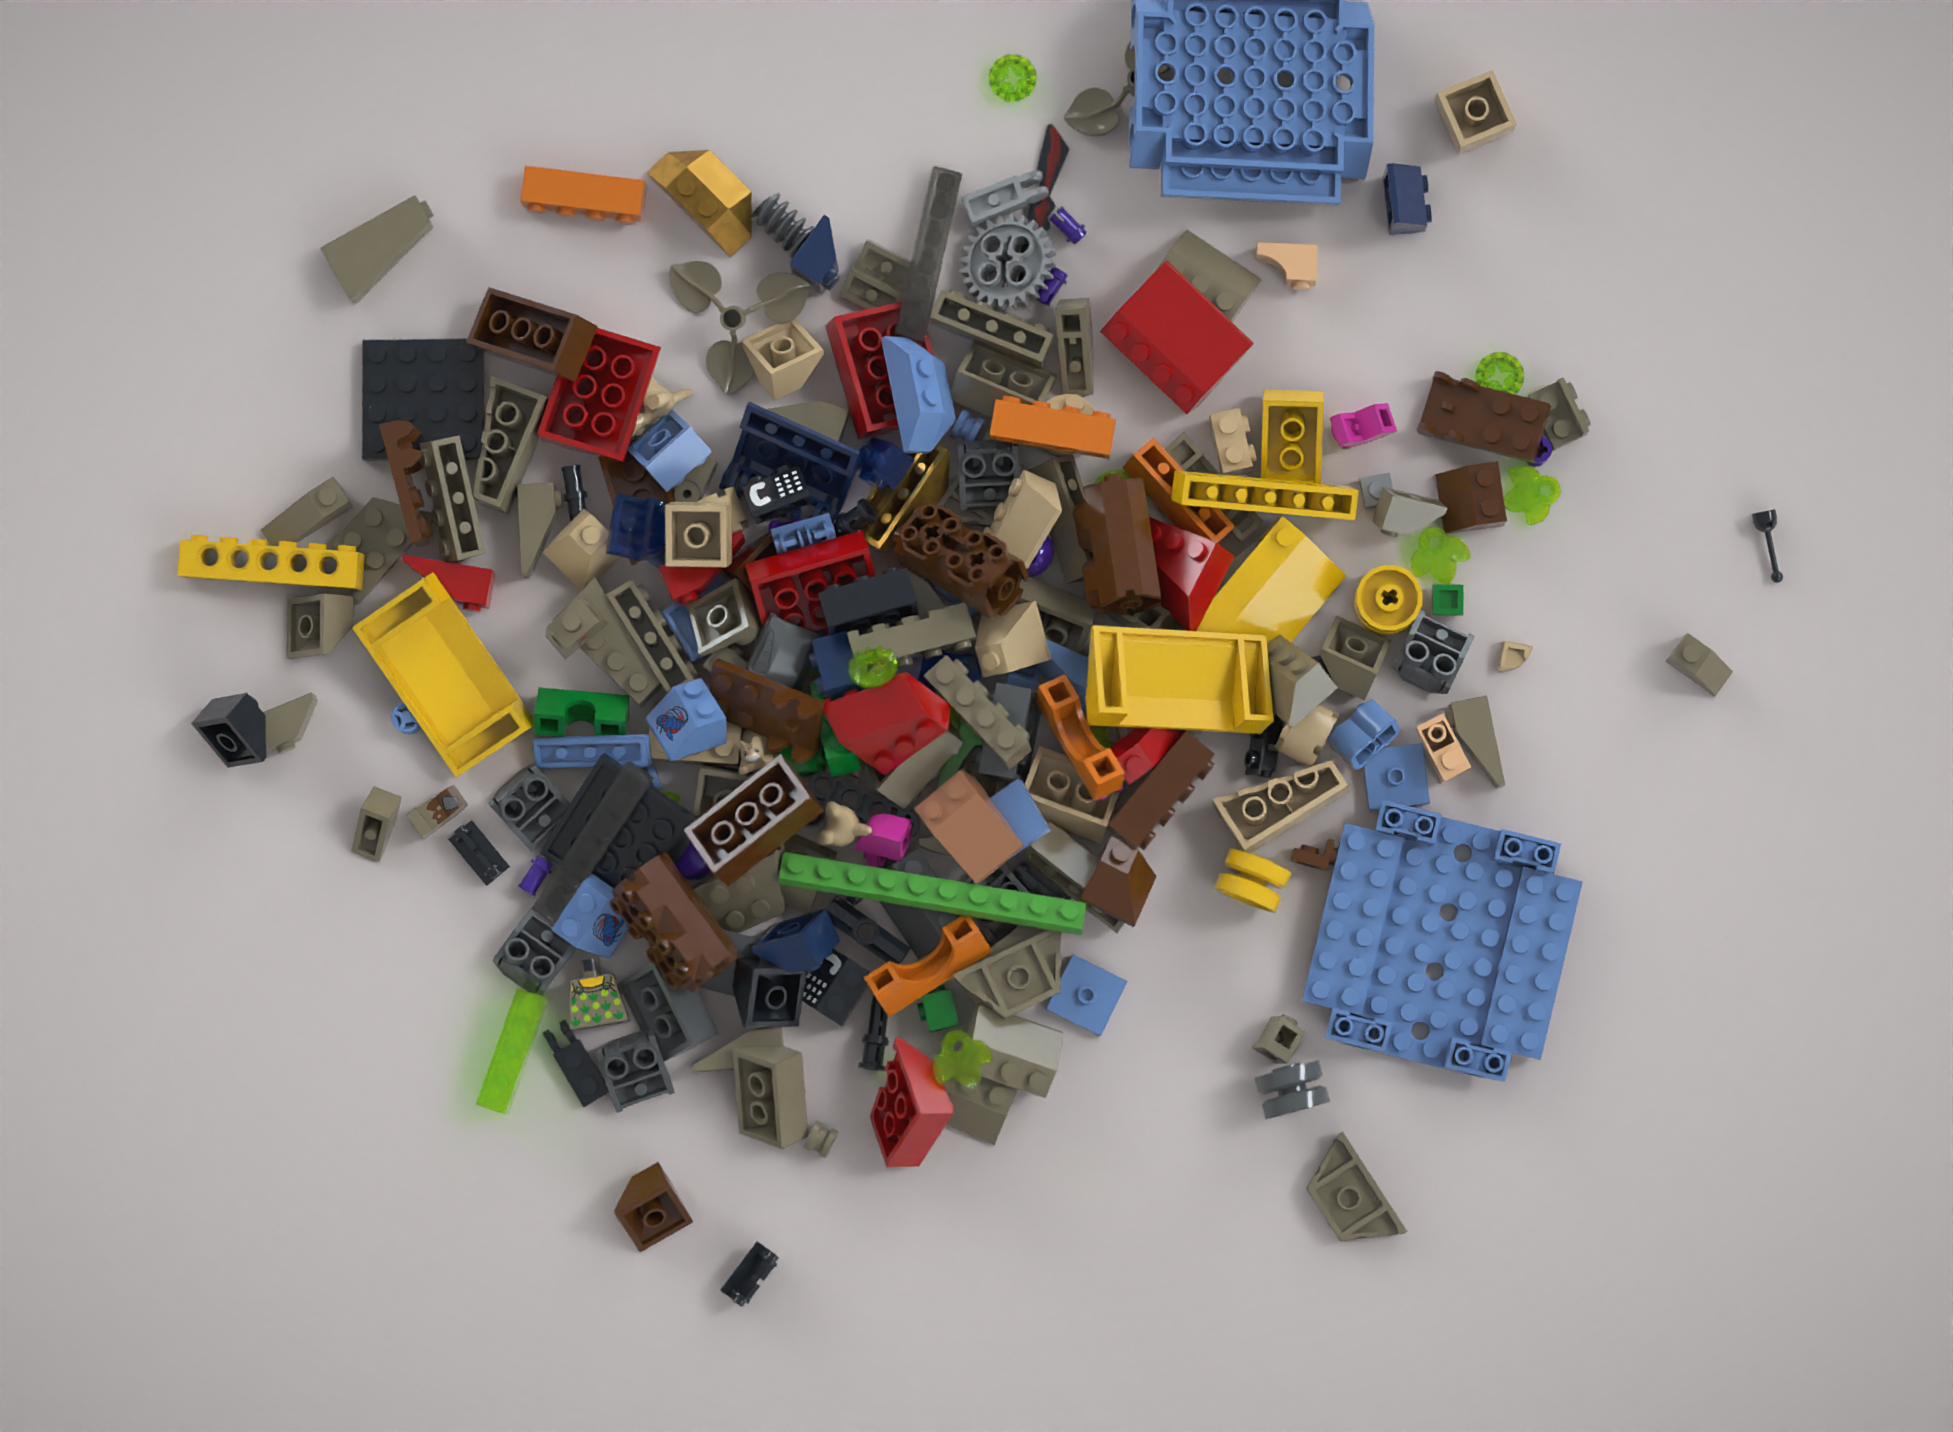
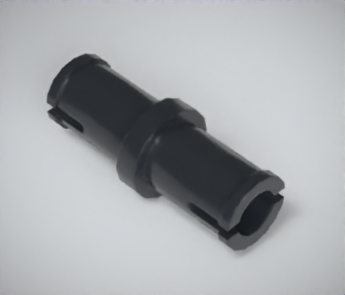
[561,465,588,522]

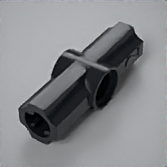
[826,895,911,964]

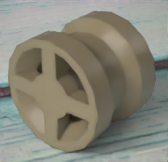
[803,1120,838,1158]

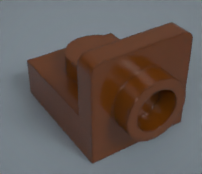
[1290,838,1338,871]

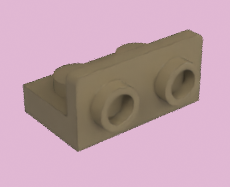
[1527,377,1591,451]

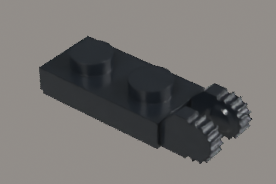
[543,1020,609,1107]

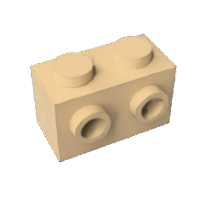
[1209,408,1257,476]

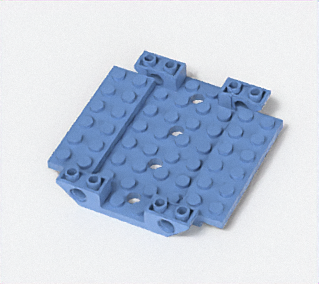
[1129,0,1374,205]
[1301,800,1583,1082]

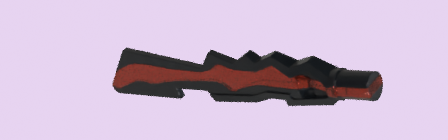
[1018,124,1070,282]

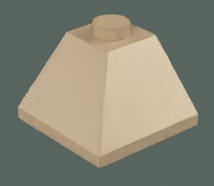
[741,319,824,400]
[541,509,626,591]
[975,600,1051,677]

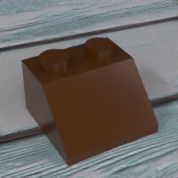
[1435,461,1507,534]

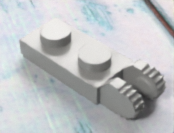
[961,170,1049,228]

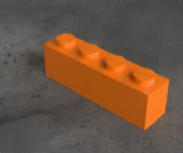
[520,165,647,225]
[989,396,1116,459]
[1122,437,1235,544]

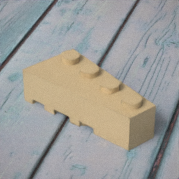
[1212,760,1349,853]

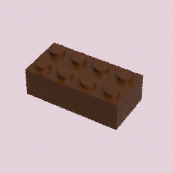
[466,287,598,382]
[1107,731,1215,850]
[684,754,825,886]

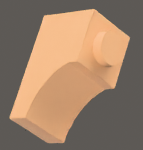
[1256,242,1318,290]

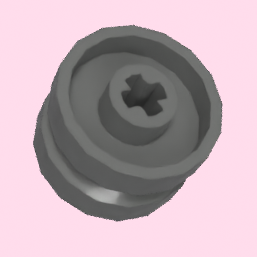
[1254,1060,1330,1119]

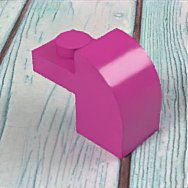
[1330,403,1397,449]
[855,814,912,868]

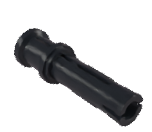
[833,498,878,538]
[858,994,889,1071]

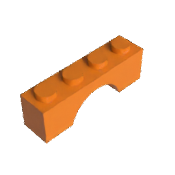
[1036,674,1125,801]
[864,915,993,1017]

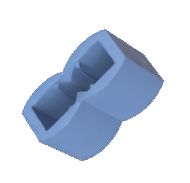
[1328,699,1401,770]

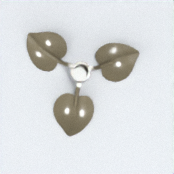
[1064,41,1170,136]
[670,261,811,394]

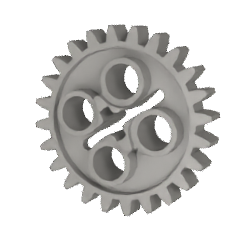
[960,214,1057,311]

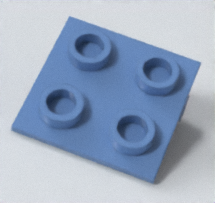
[770,512,836,555]

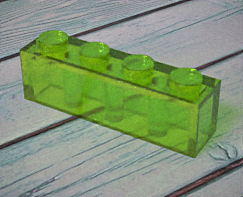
[476,988,549,1115]

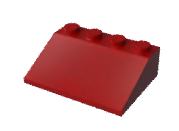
[1100,260,1254,414]
[825,298,935,440]
[537,328,661,462]
[745,530,876,636]

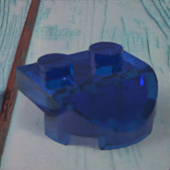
[606,493,666,560]

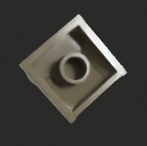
[686,578,759,657]

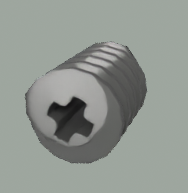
[750,193,815,259]

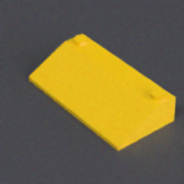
[1197,516,1347,643]
[352,572,534,778]
[1086,626,1274,734]

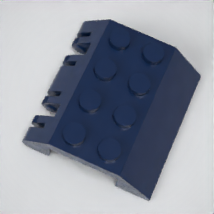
[719,402,861,524]

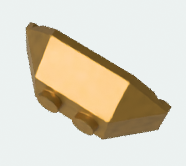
[647,150,752,258]
[860,444,950,552]

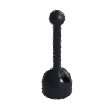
[1752,509,1783,583]

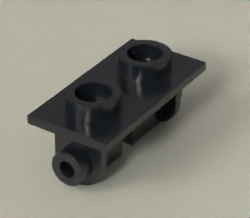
[1244,717,1282,778]
[448,820,510,886]
[1013,860,1071,900]
[720,1241,779,1307]

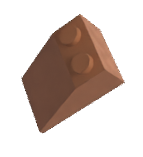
[914,770,1024,884]

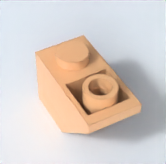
[1416,713,1471,784]

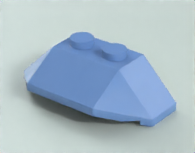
[881,336,956,454]

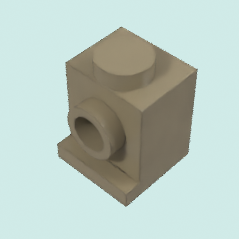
[1252,1014,1305,1064]

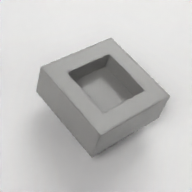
[1359,472,1393,509]

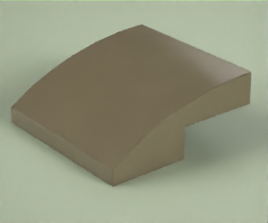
[839,239,922,309]

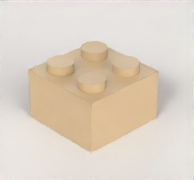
[1434,70,1517,155]
[665,502,732,567]

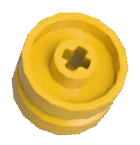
[1354,565,1423,636]
[1214,848,1291,913]

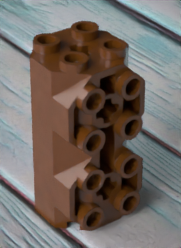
[1074,474,1161,616]
[892,504,1028,618]
[609,852,739,993]

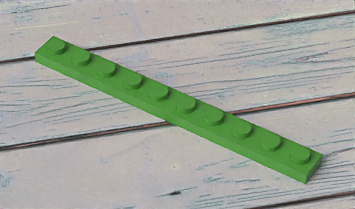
[778,852,1086,935]

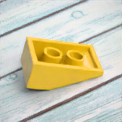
[1261,389,1324,484]

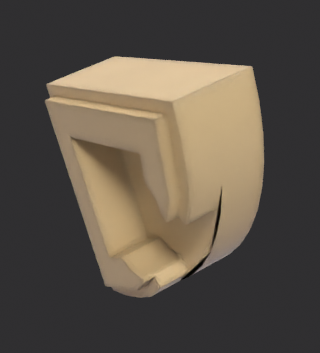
[1497,640,1533,671]

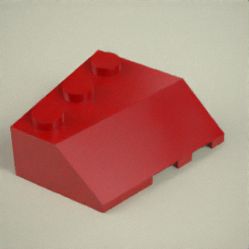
[1149,517,1235,631]
[822,672,950,775]
[870,1038,954,1167]

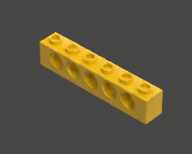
[1171,470,1359,520]
[177,535,365,590]

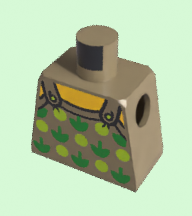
[570,958,630,1031]

